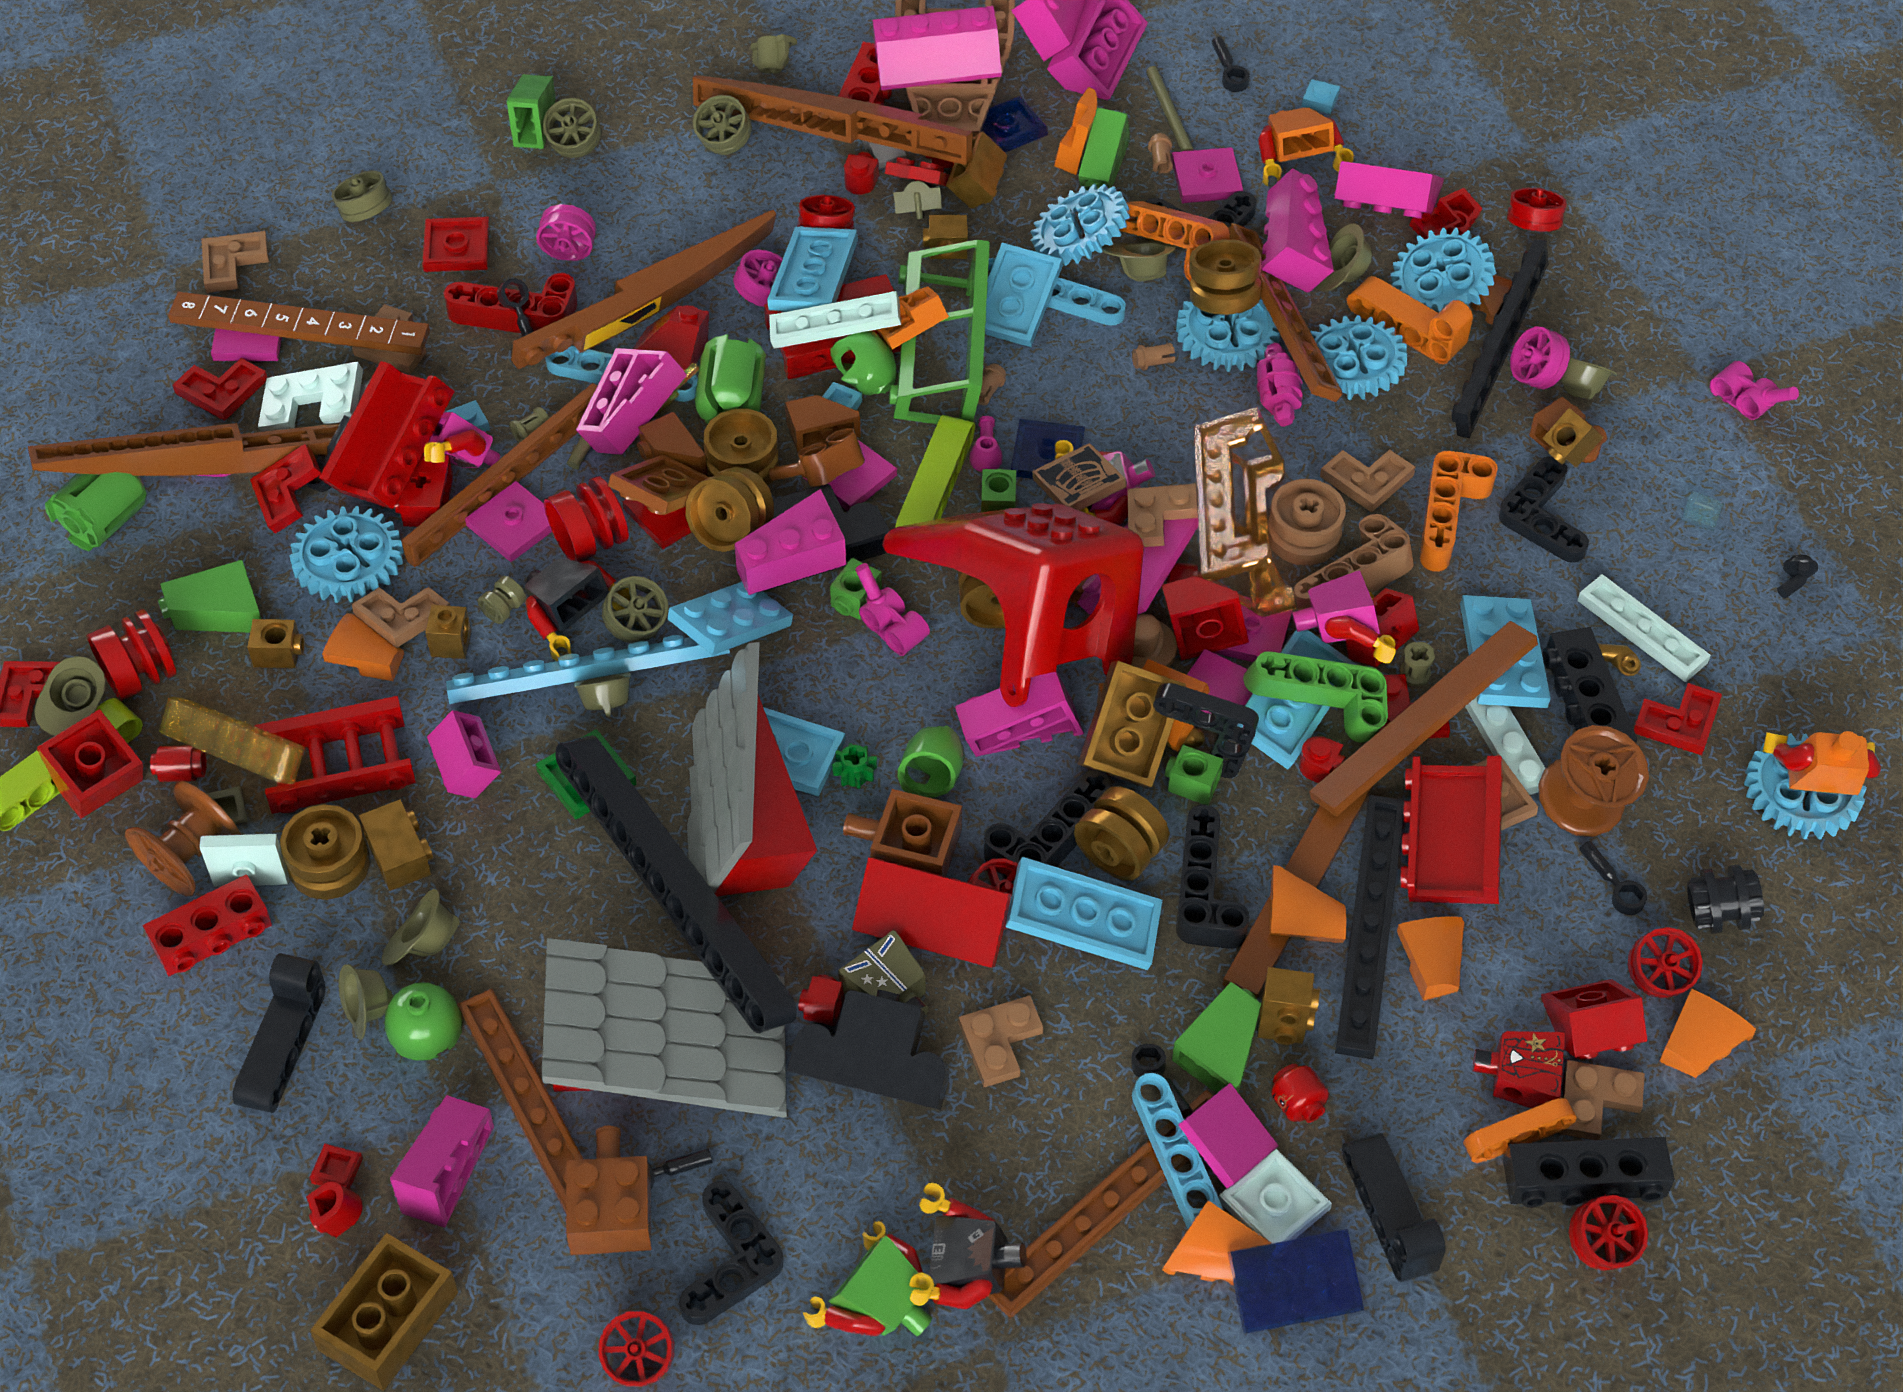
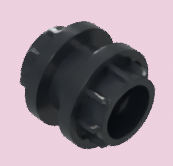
[1687,864,1764,934]

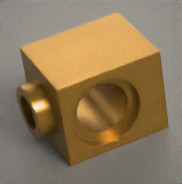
[923,215,968,259]
[1542,408,1603,468]
[425,605,471,659]
[247,619,305,668]

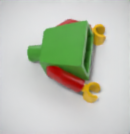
[803,1221,933,1337]

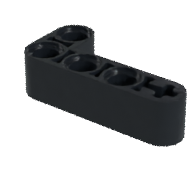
[984,770,1112,882]
[1176,805,1250,949]
[232,953,326,1113]
[1342,1133,1446,1282]

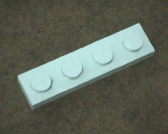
[769,291,901,349]
[1578,574,1711,682]
[1465,698,1546,795]

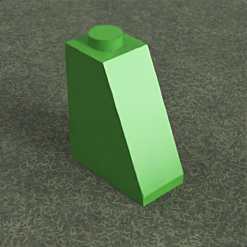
[507,74,556,149]
[1078,107,1130,190]
[158,560,261,633]
[1172,982,1261,1093]

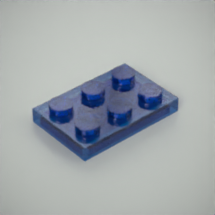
[1228,1229,1364,1333]

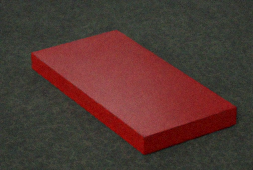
[851,857,1012,968]

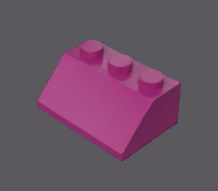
[1334,161,1444,218]

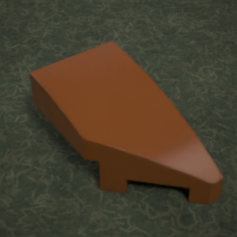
[1472,275,1512,325]

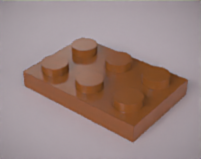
[608,454,709,515]

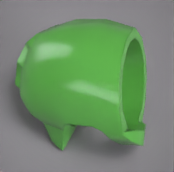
[830,331,897,396]
[898,726,965,797]

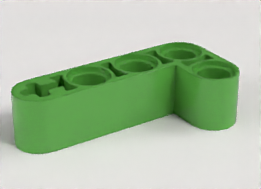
[1243,651,1388,743]

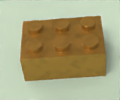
[1077,661,1186,788]
[310,1233,458,1391]

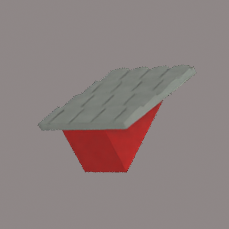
[687,642,817,897]
[542,938,787,1118]

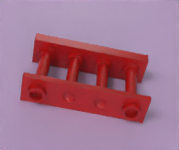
[254,696,416,814]

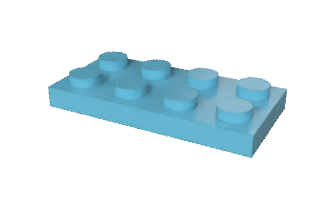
[767,227,858,312]
[1460,595,1551,708]
[1237,630,1357,769]
[1005,857,1163,970]

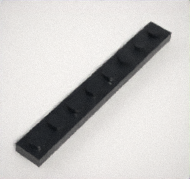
[1451,239,1548,438]
[1335,795,1406,1060]

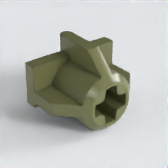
[751,34,797,74]
[893,181,943,219]

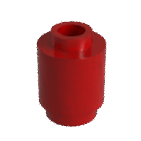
[150,745,207,782]

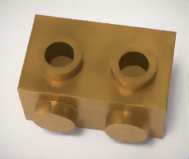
[946,131,1008,209]
[359,799,433,891]
[1257,967,1320,1045]

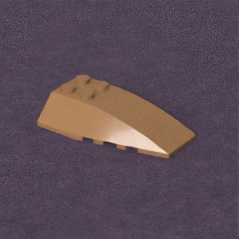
[895,0,1015,135]

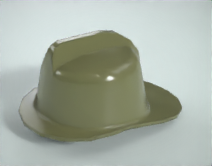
[1316,223,1372,292]
[1102,240,1176,281]
[1561,356,1618,400]
[34,656,106,736]
[574,672,631,717]
[381,889,460,966]
[339,964,393,1040]

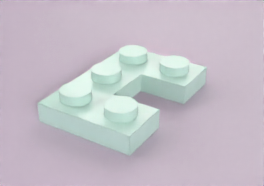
[258,362,363,432]

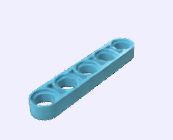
[988,258,1126,326]
[545,346,698,402]
[1132,1073,1223,1229]

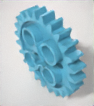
[1031,184,1130,266]
[1391,228,1496,313]
[1176,298,1280,372]
[1311,315,1407,400]
[289,506,404,603]
[1744,733,1867,840]

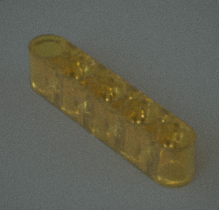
[159,696,305,784]

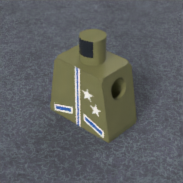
[838,930,929,1015]

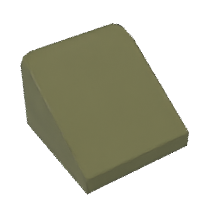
[207,786,248,825]

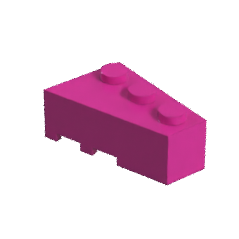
[1011,0,1086,61]
[576,348,687,455]
[734,489,846,595]
[955,671,1084,757]
[390,1095,494,1228]

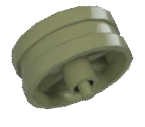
[693,95,752,155]
[543,98,602,158]
[331,171,393,222]
[602,576,668,643]

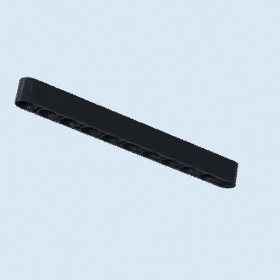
[555,735,797,1034]

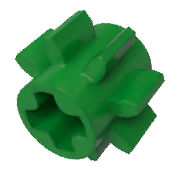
[832,743,877,789]

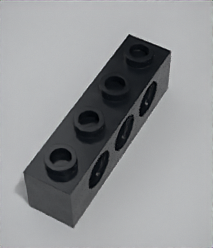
[1543,627,1638,743]
[1503,1137,1675,1208]

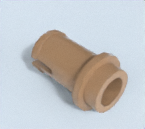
[1148,133,1173,173]
[1132,343,1175,371]
[978,364,1006,405]

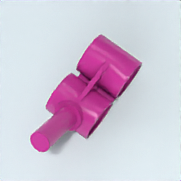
[1710,361,1799,420]
[855,563,930,656]

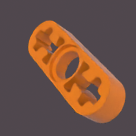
[1463,1098,1577,1163]

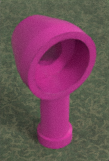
[969,416,1003,472]

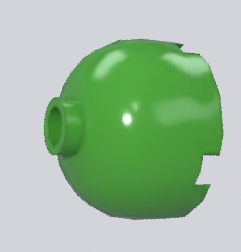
[385,982,463,1060]

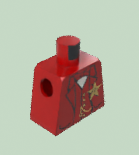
[1472,1031,1565,1108]

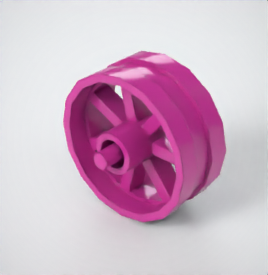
[536,204,597,261]
[733,249,783,307]
[1510,326,1570,390]

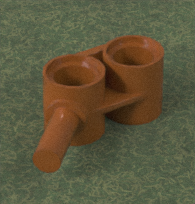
[769,428,865,487]

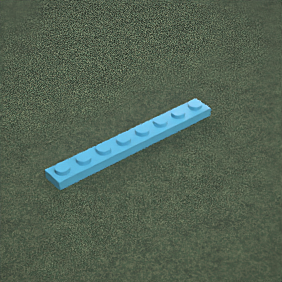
[446,635,730,704]

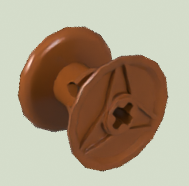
[1538,725,1649,837]
[125,781,241,897]

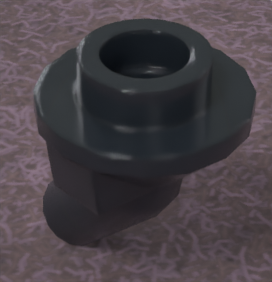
[1777,554,1818,599]

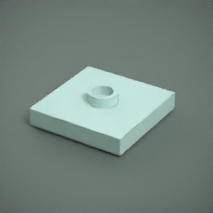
[199,834,289,887]
[1219,1149,1332,1257]

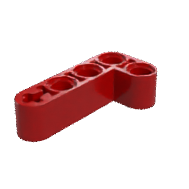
[444,273,578,333]

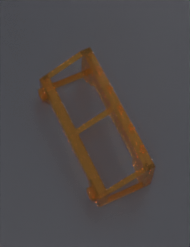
[1194,407,1296,617]

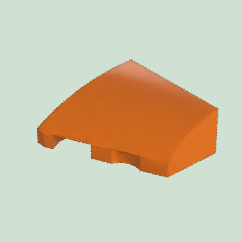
[877,286,949,349]
[1162,1200,1275,1287]

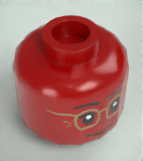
[1271,1064,1329,1123]

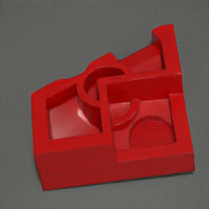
[1409,188,1482,239]

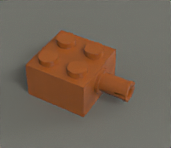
[843,789,962,876]
[566,1126,652,1255]

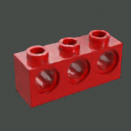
[838,41,892,105]
[143,874,272,977]

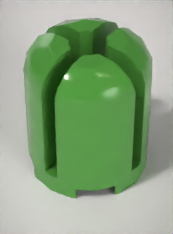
[695,334,766,424]
[45,472,147,551]

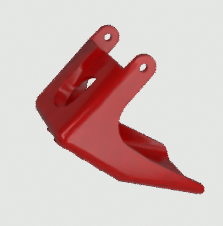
[883,503,1144,707]

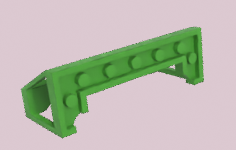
[889,240,990,424]

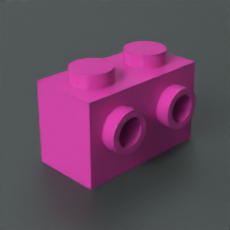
[427,710,501,798]

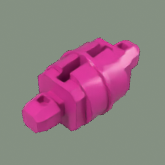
[1256,343,1303,427]

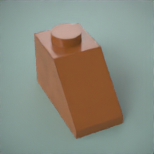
[785,395,861,452]
[637,412,708,476]

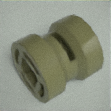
[477,576,527,624]

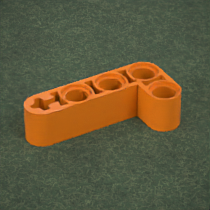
[1119,201,1230,282]
[1347,276,1473,364]
[1420,451,1498,571]

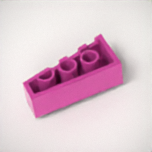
[1261,168,1334,293]

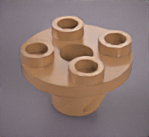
[1131,613,1177,669]

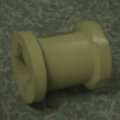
[509,407,549,443]
[1399,642,1435,686]

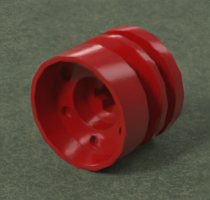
[544,476,629,562]
[86,609,177,701]

